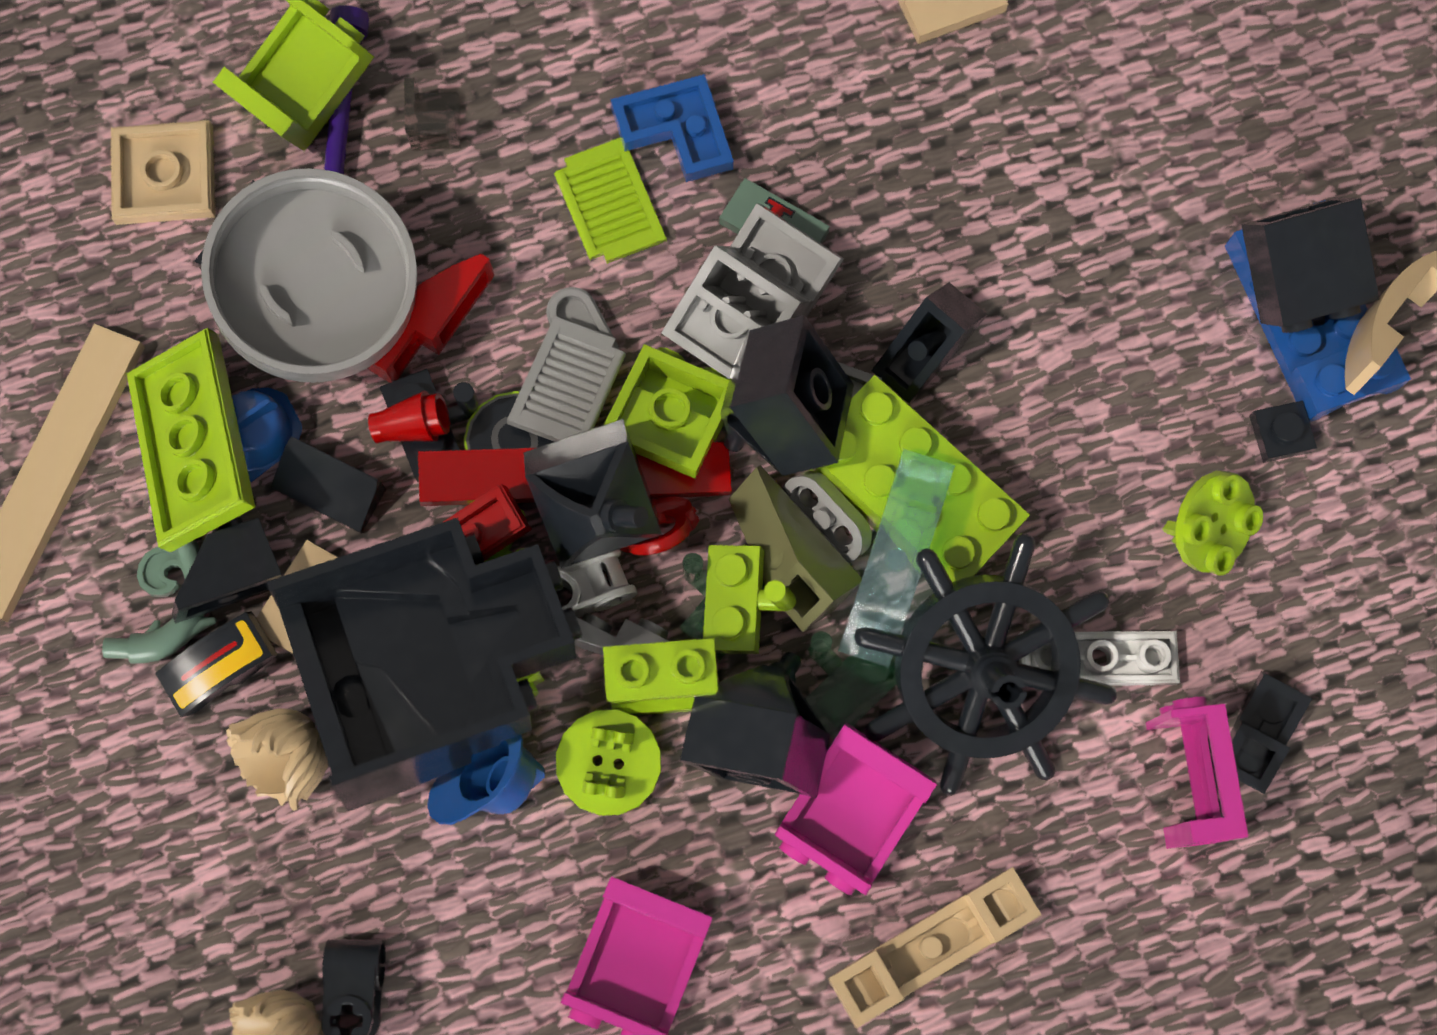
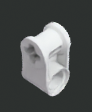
[557,549,638,618]

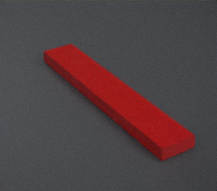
[418,442,732,506]

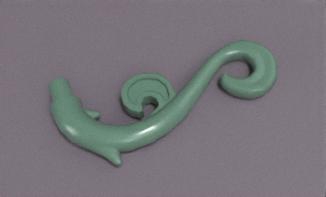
[102,540,217,664]

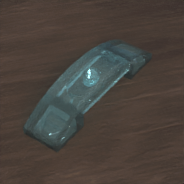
[838,449,955,667]

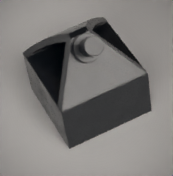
[720,315,854,476]
[524,419,662,569]
[680,652,830,798]

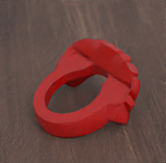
[620,496,699,556]

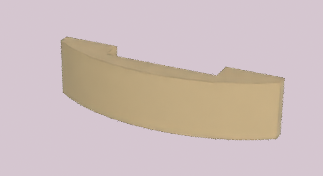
[1345,250,1437,395]
[827,867,1042,1028]

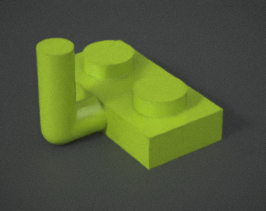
[703,545,796,654]

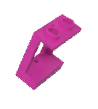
[1146,697,1249,849]

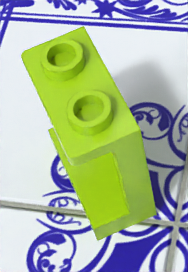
[212,0,374,152]
[603,638,718,716]

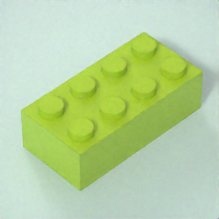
[810,375,1030,582]

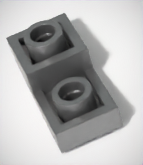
[574,613,670,655]

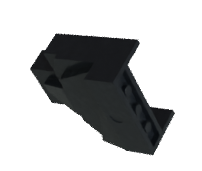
[267,517,582,812]

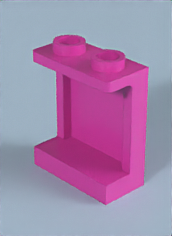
[774,722,937,895]
[560,877,713,1035]

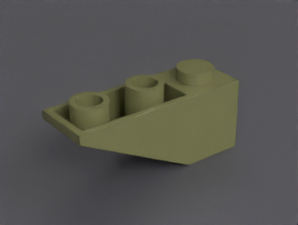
[728,465,864,632]

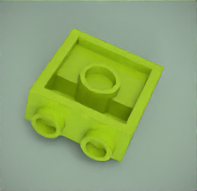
[604,344,729,479]

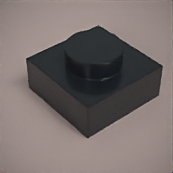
[1249,400,1317,463]

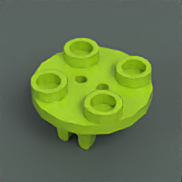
[1162,470,1263,576]
[556,709,661,816]

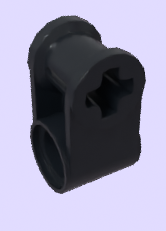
[321,939,386,1035]

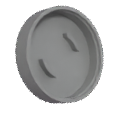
[201,168,417,383]

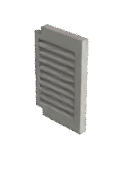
[507,316,626,442]

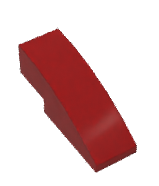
[367,254,495,383]

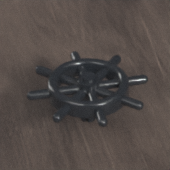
[854,534,1117,796]

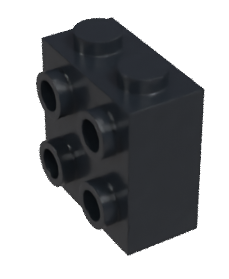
[1241,198,1379,333]

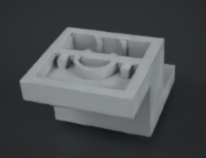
[661,203,844,379]

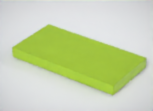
[127,327,255,553]

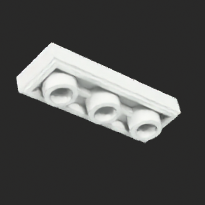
[1018,631,1180,686]

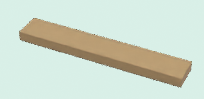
[0,324,145,622]

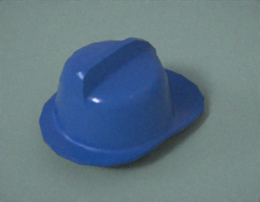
[232,388,302,483]
[427,734,546,825]

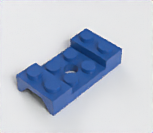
[1225,200,1411,422]

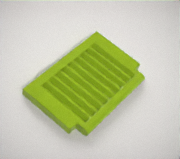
[554,138,667,264]

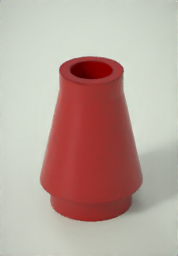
[368,390,450,444]

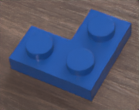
[611,74,734,182]

